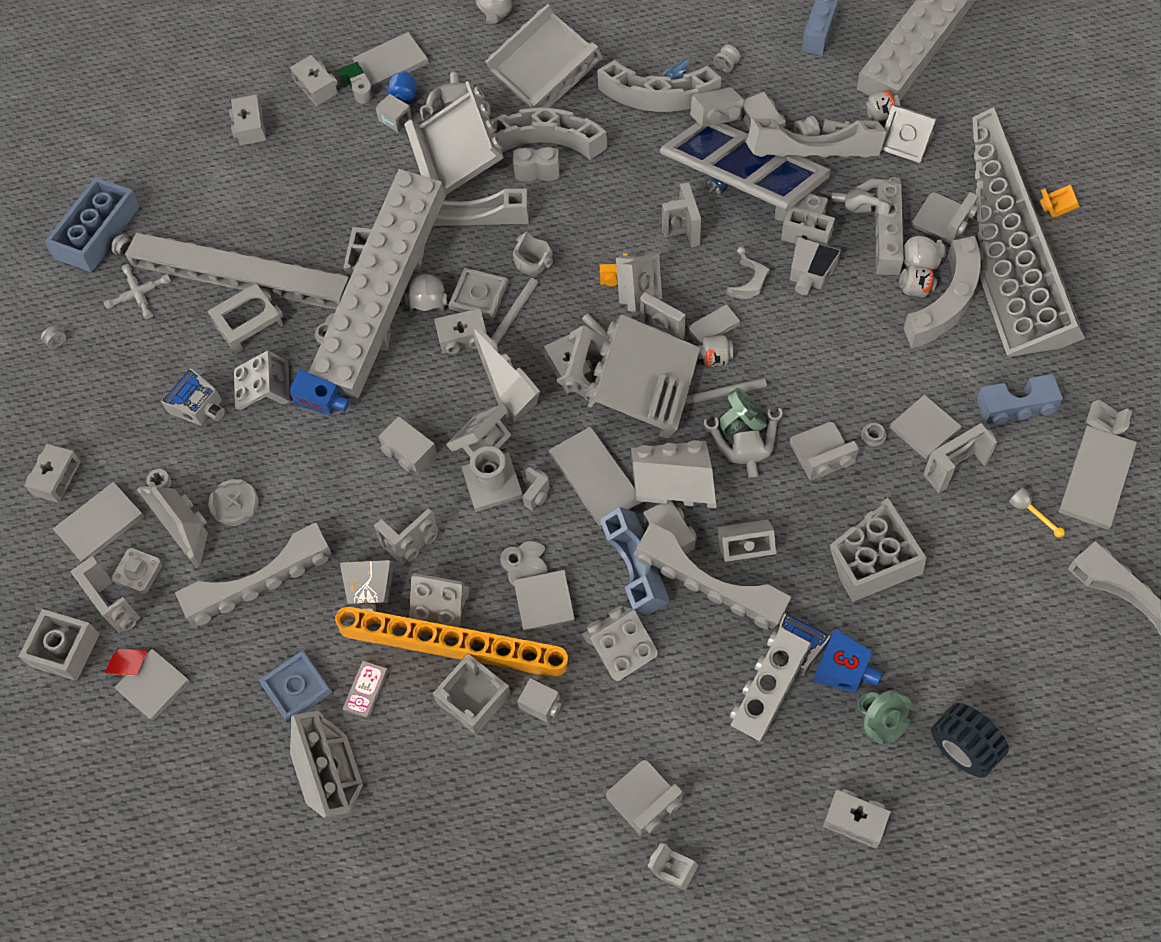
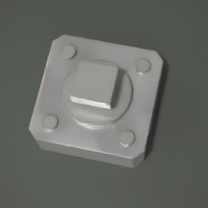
[112,548,163,595]

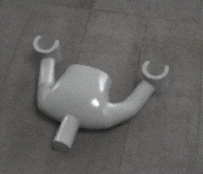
[420,72,491,121]
[831,177,901,215]
[703,408,782,479]

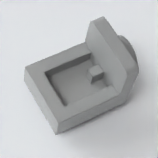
[1086,400,1132,435]
[523,467,550,511]
[648,842,699,890]

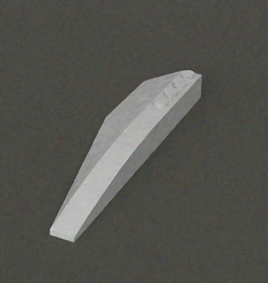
[973,107,1085,357]

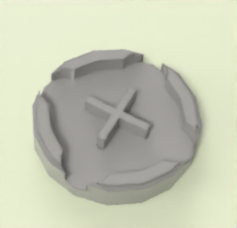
[208,479,259,526]

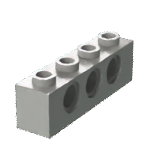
[875,183,903,275]
[729,628,812,741]

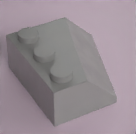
[631,440,716,508]
[830,497,926,602]

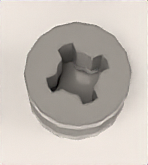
[713,45,741,73]
[794,116,820,136]

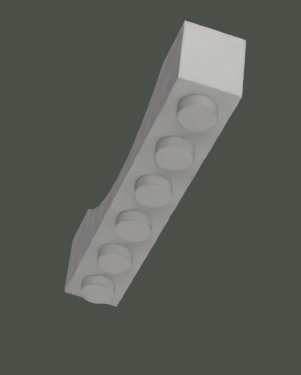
[746,118,886,158]
[433,189,529,226]
[175,522,333,626]
[633,522,791,629]
[1068,541,1161,635]

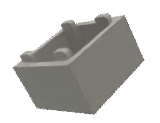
[432,654,511,735]

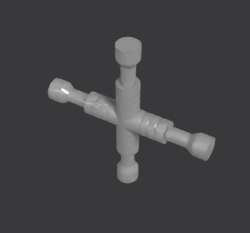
[103,264,171,320]

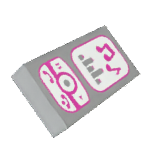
[342,661,388,719]

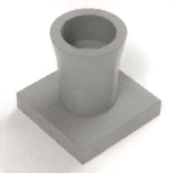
[461,446,523,512]

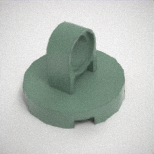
[718,387,767,435]
[858,690,913,744]

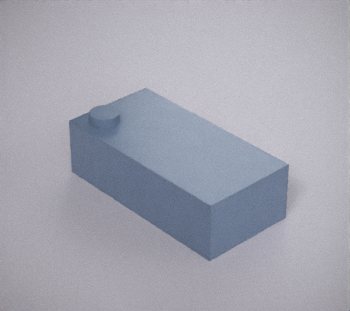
[45,177,140,273]

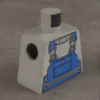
[161,368,225,425]
[774,613,831,677]

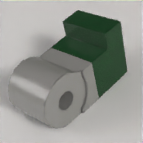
[338,62,373,104]

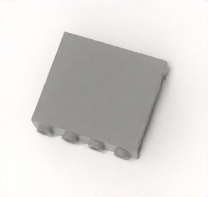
[485,4,603,108]
[404,81,504,195]
[587,314,700,438]

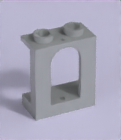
[207,283,284,354]
[556,325,609,403]
[924,423,997,493]
[70,556,141,633]

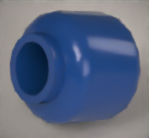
[387,72,417,104]

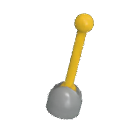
[1009,487,1065,538]

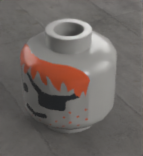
[865,90,900,122]
[899,265,937,298]
[698,335,733,367]

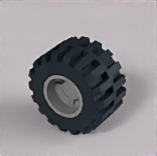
[931,702,1009,778]

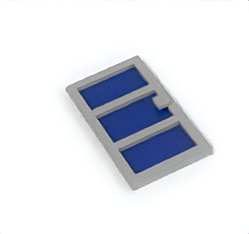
[660,122,830,211]

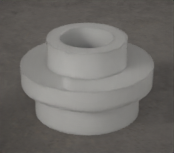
[112,234,132,256]
[861,423,886,447]

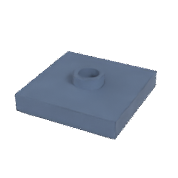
[259,650,333,724]

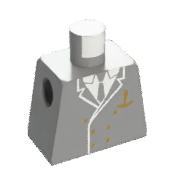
[340,560,394,612]

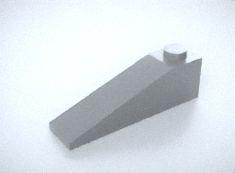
[473,326,540,423]

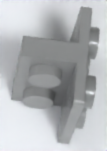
[409,573,469,627]

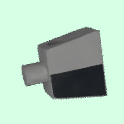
[790,237,841,295]

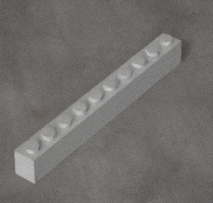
[125,233,350,310]

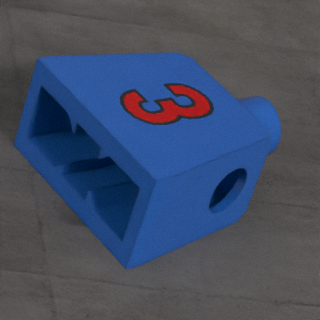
[290,369,350,416]
[813,629,882,693]

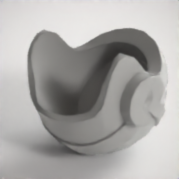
[476,0,512,24]
[513,232,553,276]
[903,236,946,271]
[405,274,448,312]

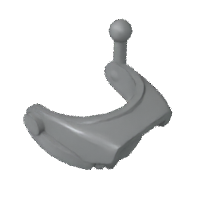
[726,247,769,299]

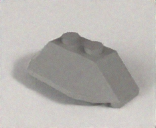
[137,486,208,568]
[290,711,363,818]

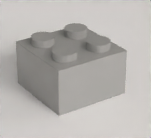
[18,609,100,681]

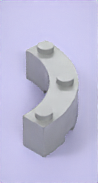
[598,60,721,112]
[491,108,607,160]
[904,236,981,348]

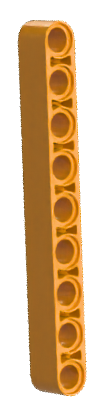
[335,607,568,677]

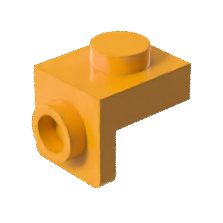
[1040,184,1080,217]
[600,253,628,287]

